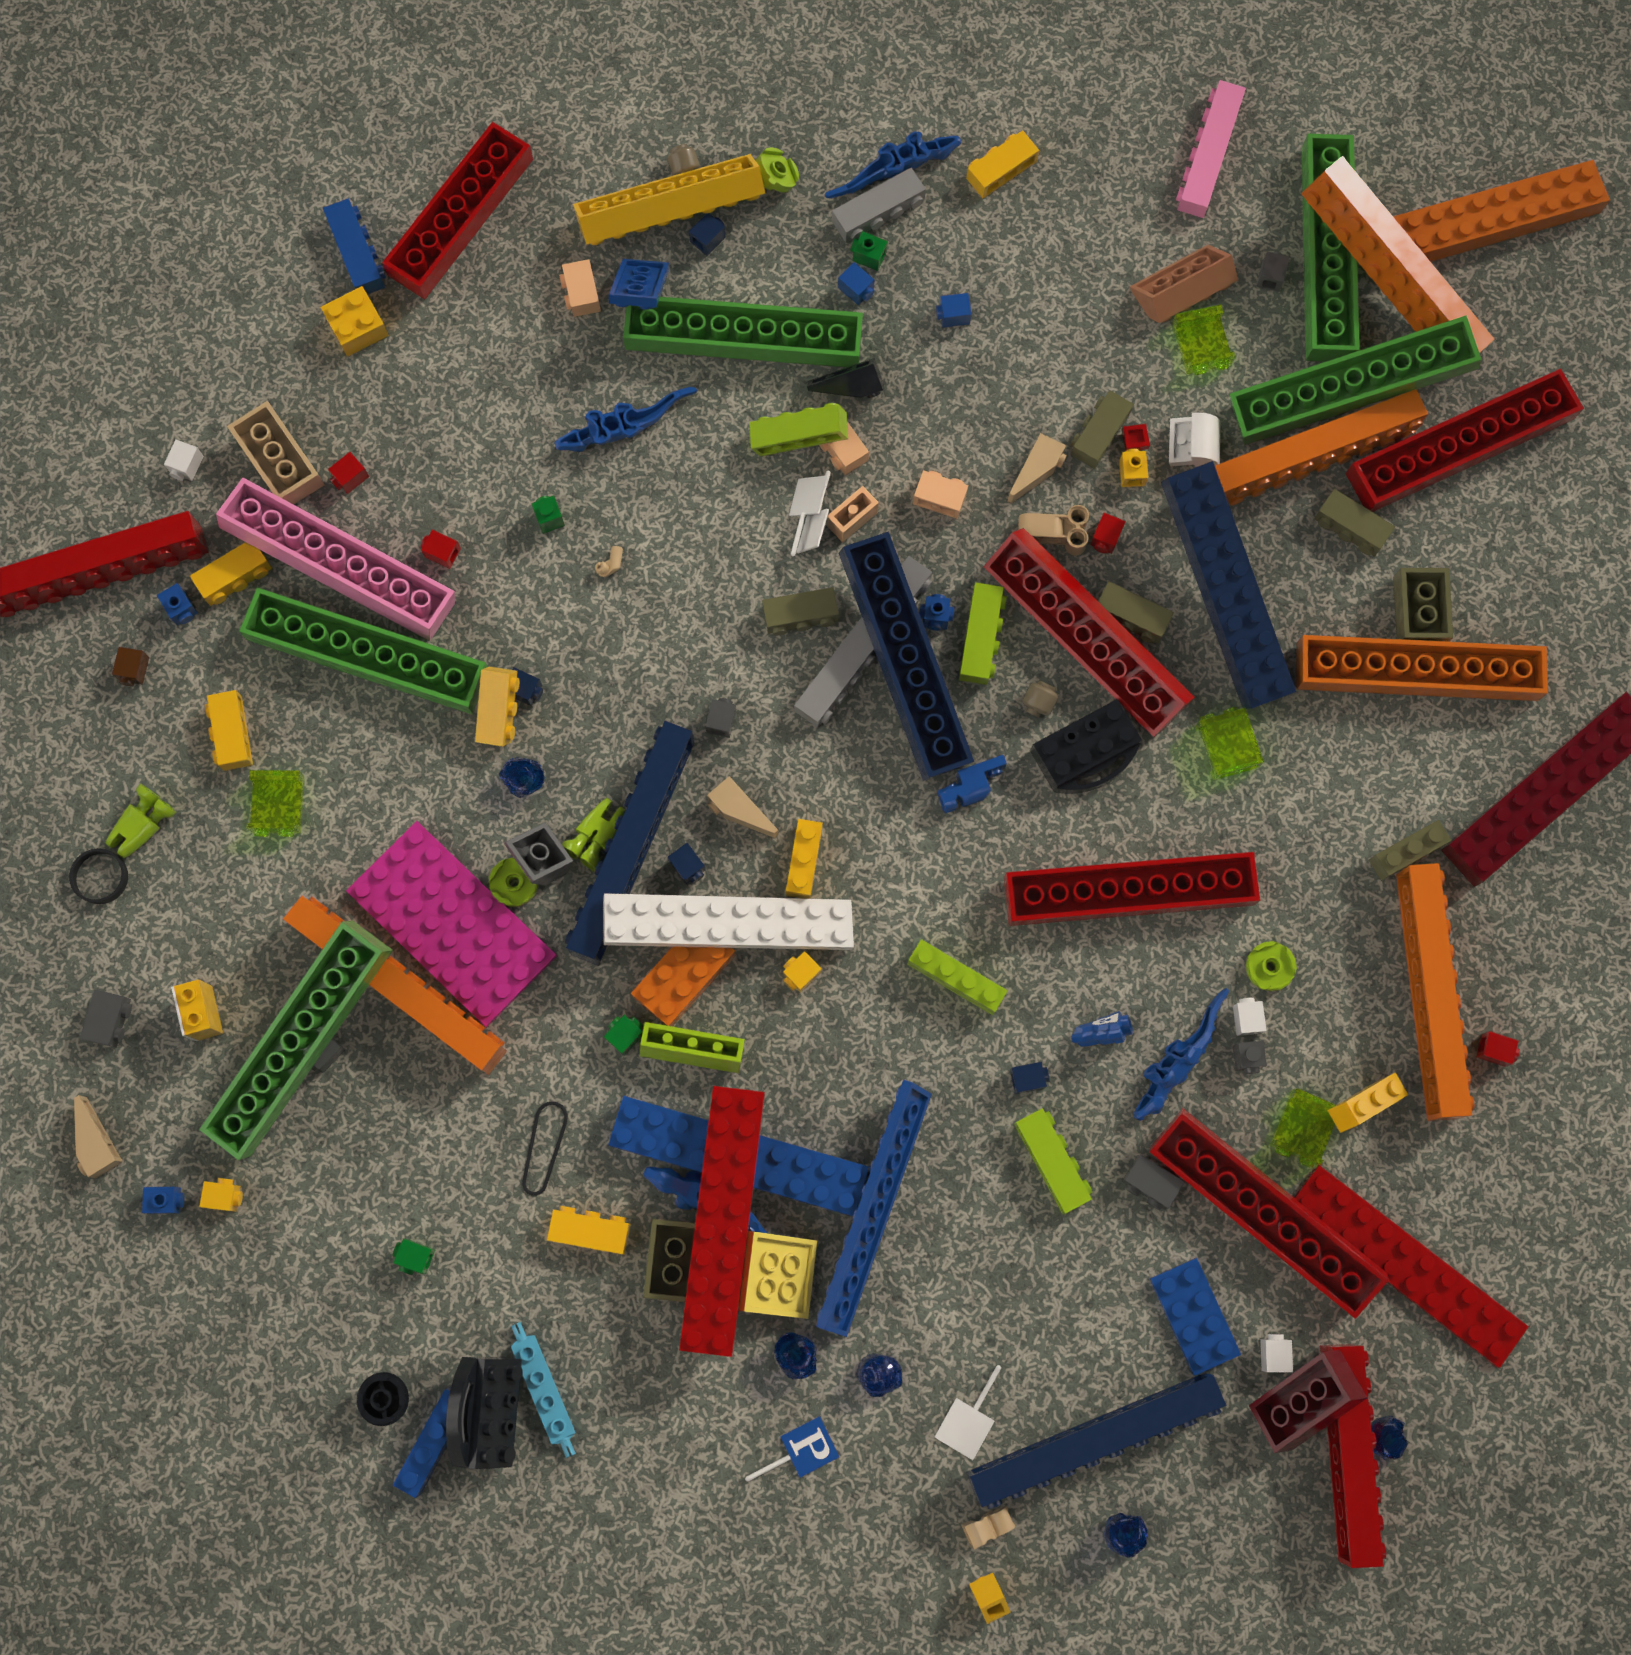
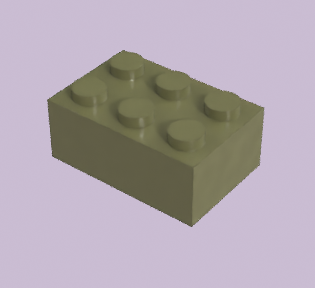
[1393,568,1453,642]
[643,1219,695,1302]

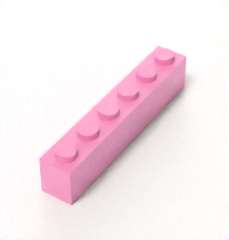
[1176,80,1246,218]

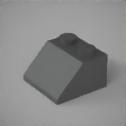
[504,822,573,885]

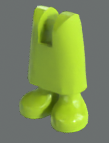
[105,783,177,859]
[562,798,626,872]

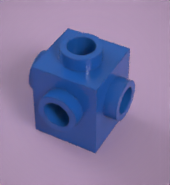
[919,594,954,631]

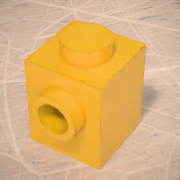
[1119,449,1148,487]
[783,951,822,993]
[199,1178,243,1212]
[969,1573,1011,1624]

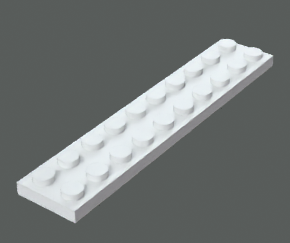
[603,894,854,950]

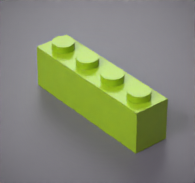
[750,403,848,456]
[959,582,1007,685]
[907,939,1008,1015]
[640,1022,745,1074]
[1014,1108,1093,1215]

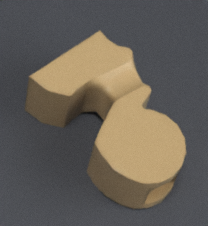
[961,1506,1016,1550]

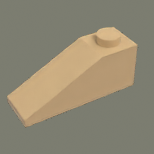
[1007,433,1067,503]
[707,776,778,838]
[74,1095,123,1178]

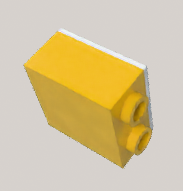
[171,979,223,1041]

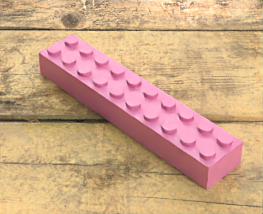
[216,478,455,641]

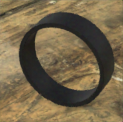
[69,848,128,904]

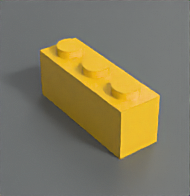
[966,130,1040,199]
[190,542,272,606]
[475,667,520,747]
[205,690,253,771]
[786,819,823,899]
[1327,1073,1408,1133]
[547,1206,631,1255]

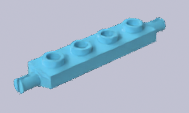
[511,1322,576,1458]

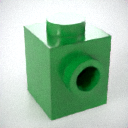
[850,231,888,271]
[531,495,565,534]
[604,1014,643,1056]
[392,1238,436,1275]

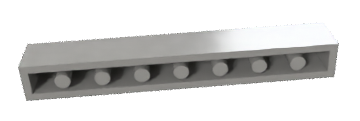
[794,556,933,728]

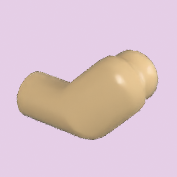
[595,546,623,577]

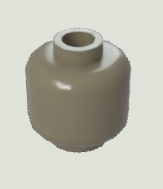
[667,144,701,176]
[1022,680,1058,718]

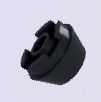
[357,1372,409,1426]

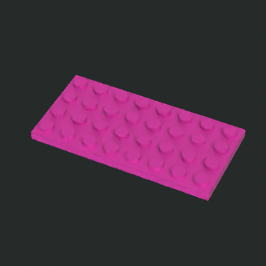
[346,821,557,1028]

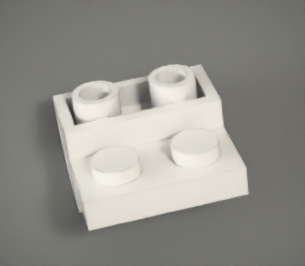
[1169,413,1221,467]

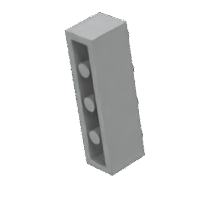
[832,167,926,243]

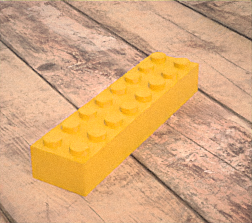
[573,154,766,245]

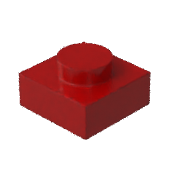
[1122,424,1150,451]

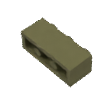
[1070,390,1134,469]
[1314,489,1396,557]
[1098,581,1174,644]
[762,587,839,636]
[1369,820,1452,881]

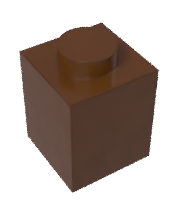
[112,647,150,687]

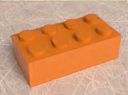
[631,947,736,1027]

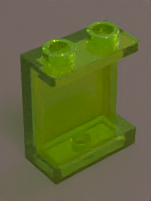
[1172,304,1236,375]
[1195,707,1264,781]
[246,770,304,837]
[1269,1088,1335,1168]

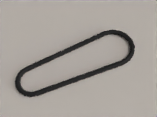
[522,1101,568,1196]

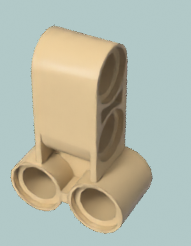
[1018,505,1089,556]

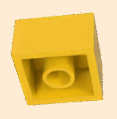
[320,286,389,357]

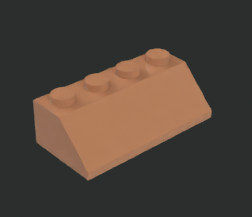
[1130,245,1238,323]

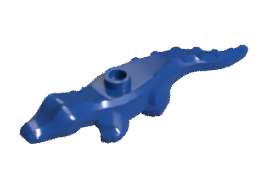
[825,131,962,199]
[554,387,697,452]
[1134,988,1229,1121]
[643,1167,768,1234]

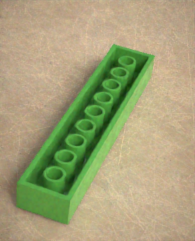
[1301,134,1360,361]
[623,297,863,367]
[1230,315,1482,445]
[239,587,488,715]
[199,920,393,1160]

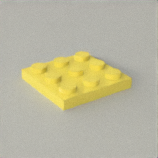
[738,1231,817,1319]

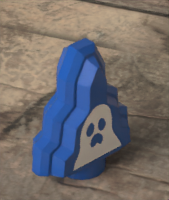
[1071,1011,1133,1047]

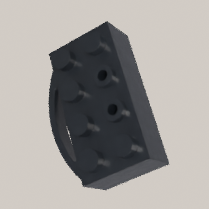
[1030,699,1142,794]
[446,1357,523,1469]

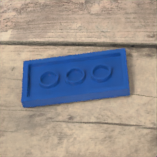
[609,259,669,309]
[1149,1258,1241,1376]

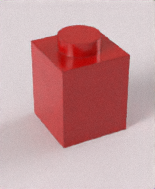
[328,452,369,494]
[1090,512,1126,554]
[421,529,461,569]
[1476,1031,1520,1067]

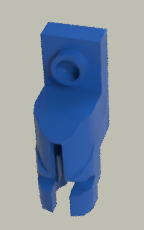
[937,755,1007,814]

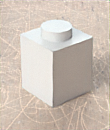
[164,440,204,481]
[1233,998,1267,1036]
[1260,1334,1293,1372]

